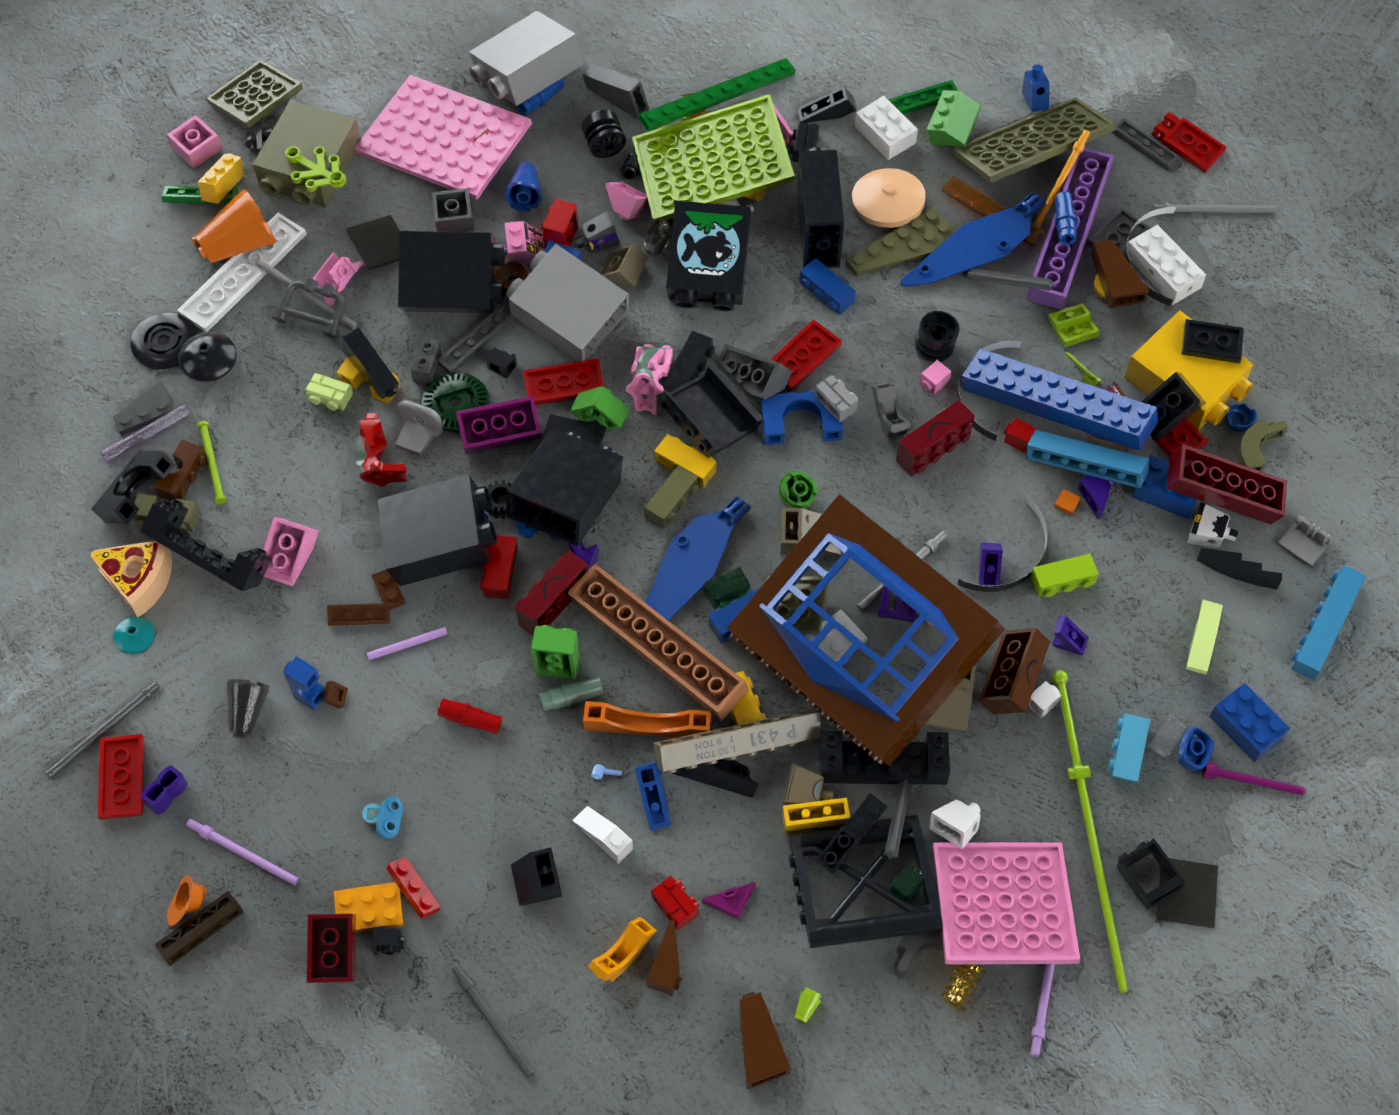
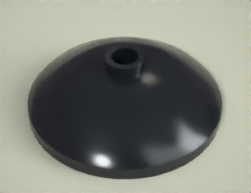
[178,332,237,382]

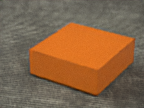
[1054,489,1081,516]

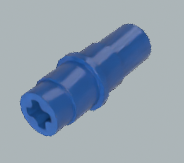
[516,78,565,116]
[1055,192,1078,245]

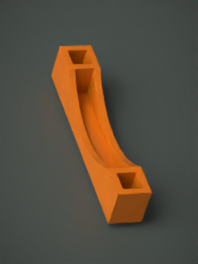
[583,701,711,738]

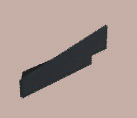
[666,739,759,798]

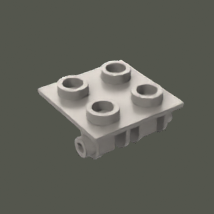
[1278,516,1334,567]

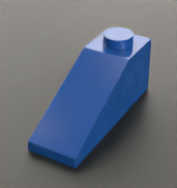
[635,761,671,830]

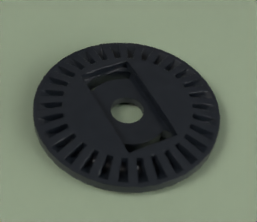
[130,313,197,370]

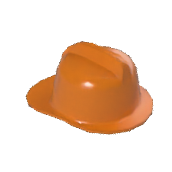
[167,875,207,926]

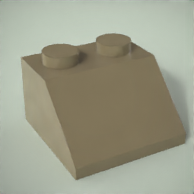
[599,243,648,290]

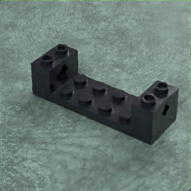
[140,499,272,591]
[819,731,950,785]

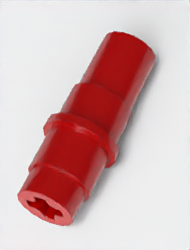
[437,698,503,734]

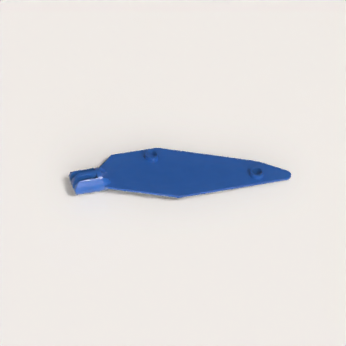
[901,191,1046,287]
[646,496,751,621]

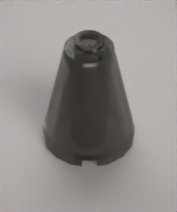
[227,679,269,739]

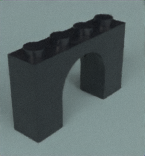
[91,450,176,524]

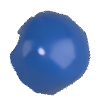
[1225,403,1257,432]

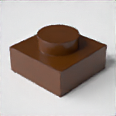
[322,681,348,709]

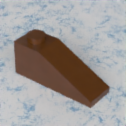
[647,920,682,996]

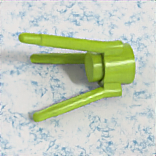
[1065,352,1102,387]

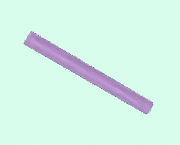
[367,627,447,660]

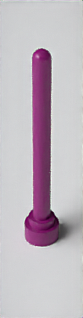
[1202,762,1306,795]

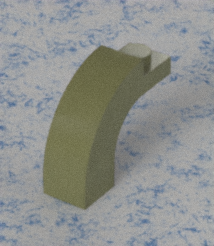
[1237,420,1288,472]

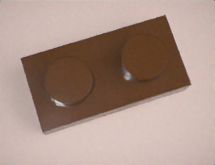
[371,569,406,610]

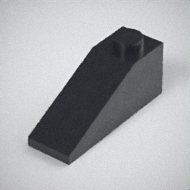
[797,85,857,123]

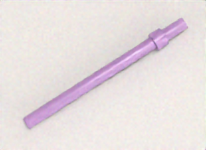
[186,819,299,886]
[1030,964,1055,1057]

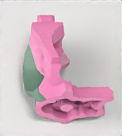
[626,344,674,415]

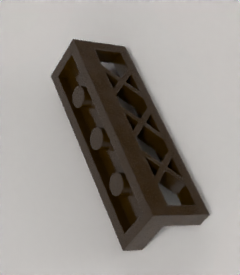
[154,891,244,966]

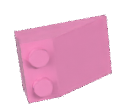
[264,517,319,586]

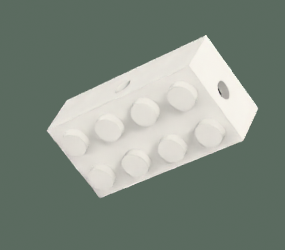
[1128,224,1206,305]

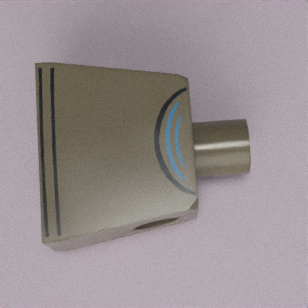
[783,765,835,806]

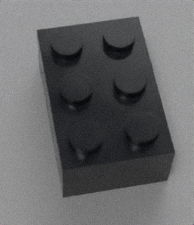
[1141,372,1206,441]

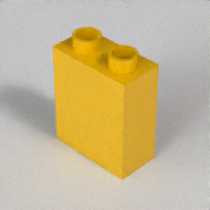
[1124,311,1254,431]

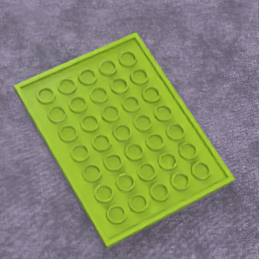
[632,94,796,223]

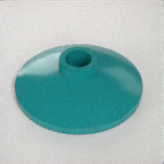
[114,616,155,654]

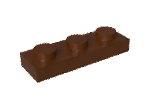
[327,603,391,626]

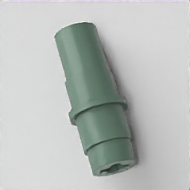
[538,677,604,712]

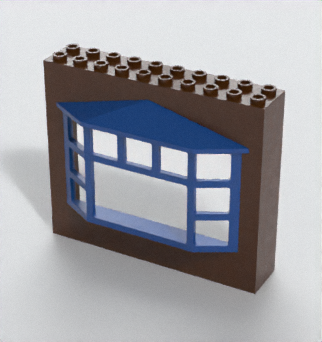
[727,494,1005,766]

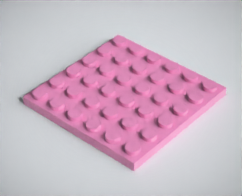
[932,842,1080,964]

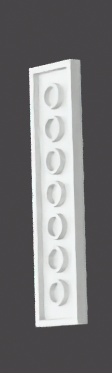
[177,213,307,332]

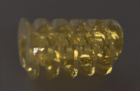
[942,964,986,1012]

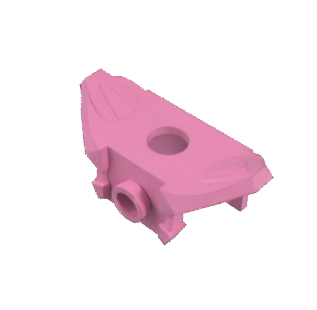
[313,253,364,306]

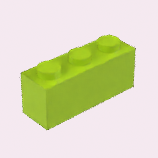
[1030,553,1099,598]

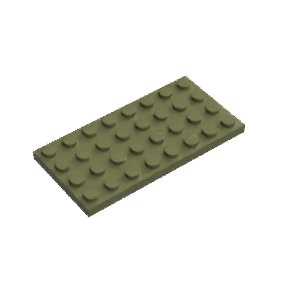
[953,97,1116,183]

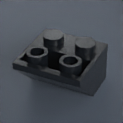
[511,847,562,906]

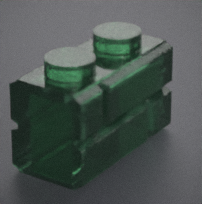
[703,566,751,609]
[890,865,923,910]

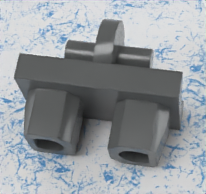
[245,123,273,152]

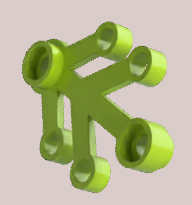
[285,146,347,192]

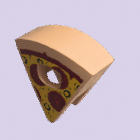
[91,541,172,617]

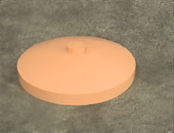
[852,168,925,228]

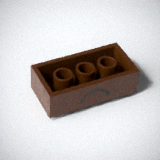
[979,628,1050,714]

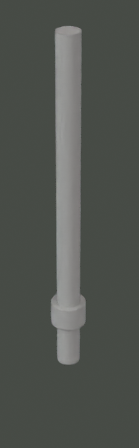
[857,531,948,611]

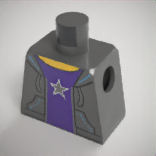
[575,211,621,253]

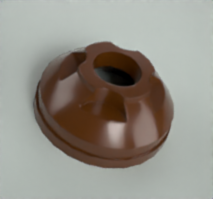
[495,261,529,291]

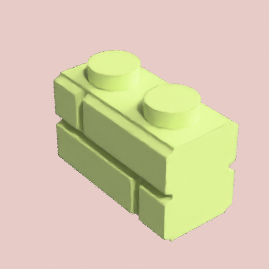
[306,373,353,411]

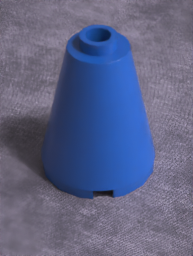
[505,162,542,212]

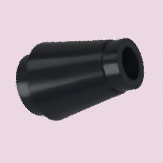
[621,153,638,180]

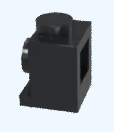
[486,347,517,379]
[371,927,406,955]

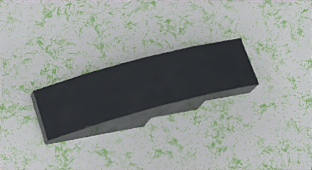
[1197,548,1282,590]

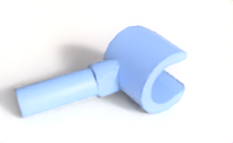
[591,764,622,780]

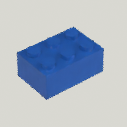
[1132,455,1197,519]
[1209,683,1290,762]

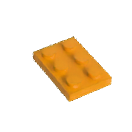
[334,882,404,933]

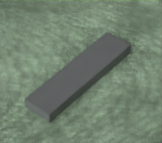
[1112,118,1180,171]

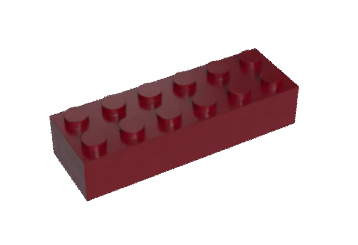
[1167,444,1287,524]

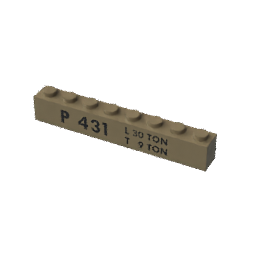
[653,709,822,774]

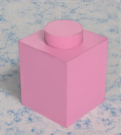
[920,360,951,395]

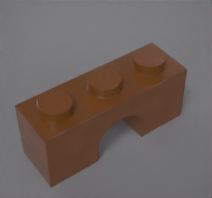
[154,440,206,500]

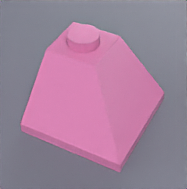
[606,182,649,220]

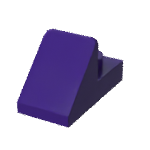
[568,541,599,570]
[1053,615,1089,655]

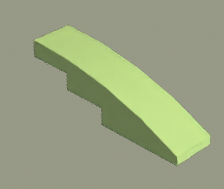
[1186,599,1223,675]

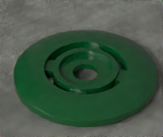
[422,373,490,432]

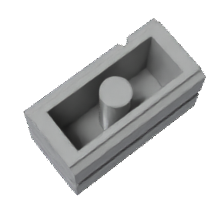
[814,375,858,422]

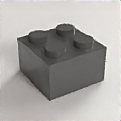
[432,188,474,232]

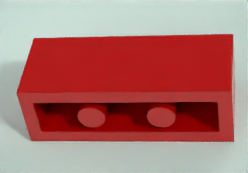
[480,535,518,599]

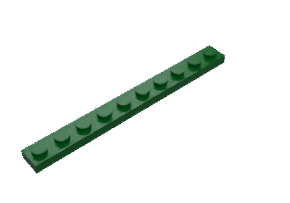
[639,58,796,131]

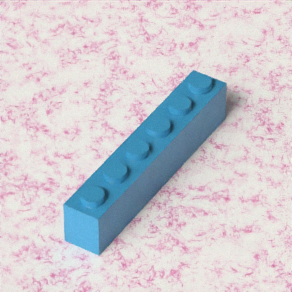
[1027,430,1149,488]
[1291,565,1366,680]

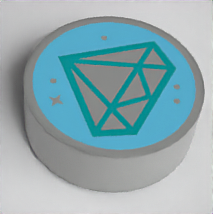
[362,803,380,826]

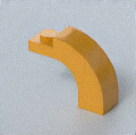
[588,917,657,982]

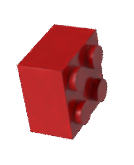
[541,199,579,250]

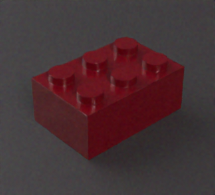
[307,913,356,983]

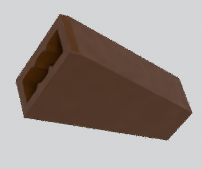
[1091,240,1149,308]
[740,992,791,1089]

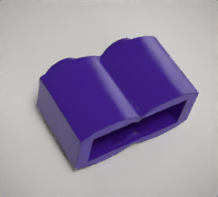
[141,765,188,815]

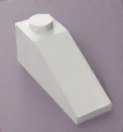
[572,806,633,864]

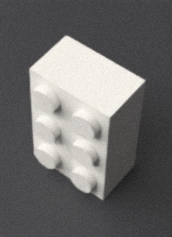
[854,96,918,160]

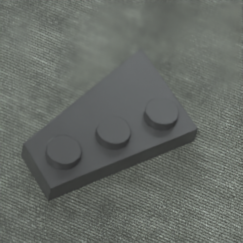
[113,381,176,436]

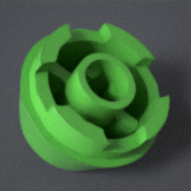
[778,471,817,509]

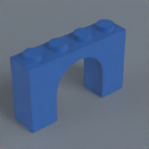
[761,391,843,445]

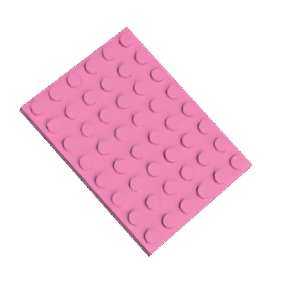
[354,75,532,200]

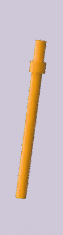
[1033,130,1090,229]

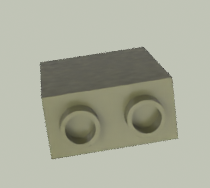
[253,100,361,207]

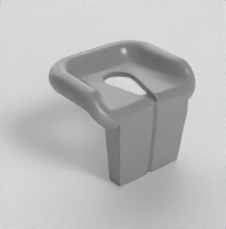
[395,400,443,456]

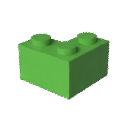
[570,386,629,431]

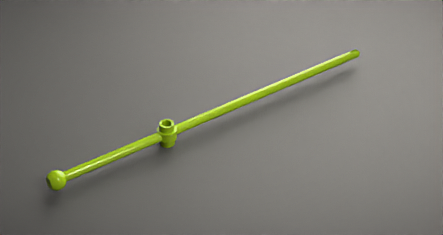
[1051,670,1127,993]

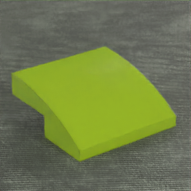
[1048,303,1100,348]

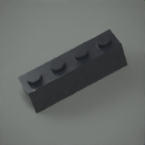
[660,331,715,397]

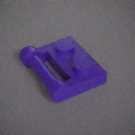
[877,585,916,623]

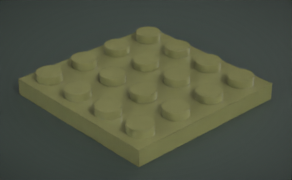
[206,59,303,128]

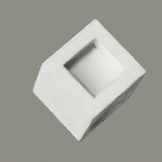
[1028,681,1061,719]

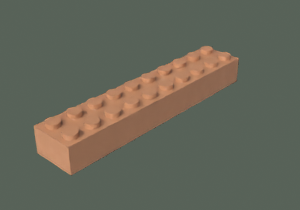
[568,564,749,721]

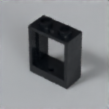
[1117,839,1185,910]

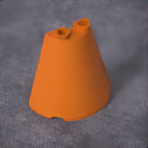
[191,189,277,263]

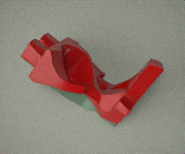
[355,413,407,487]

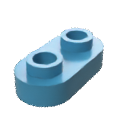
[376,797,403,840]

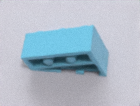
[1108,713,1150,783]

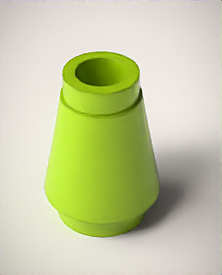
[794,988,821,1023]

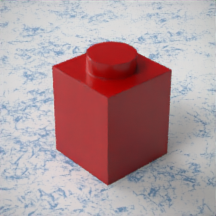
[1004,418,1037,452]

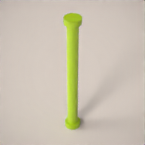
[197,421,227,505]

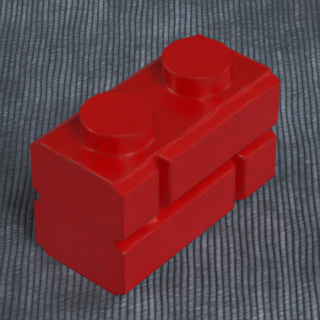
[651,876,699,930]

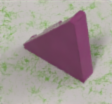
[702,881,756,920]

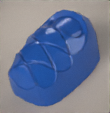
[1178,727,1214,771]

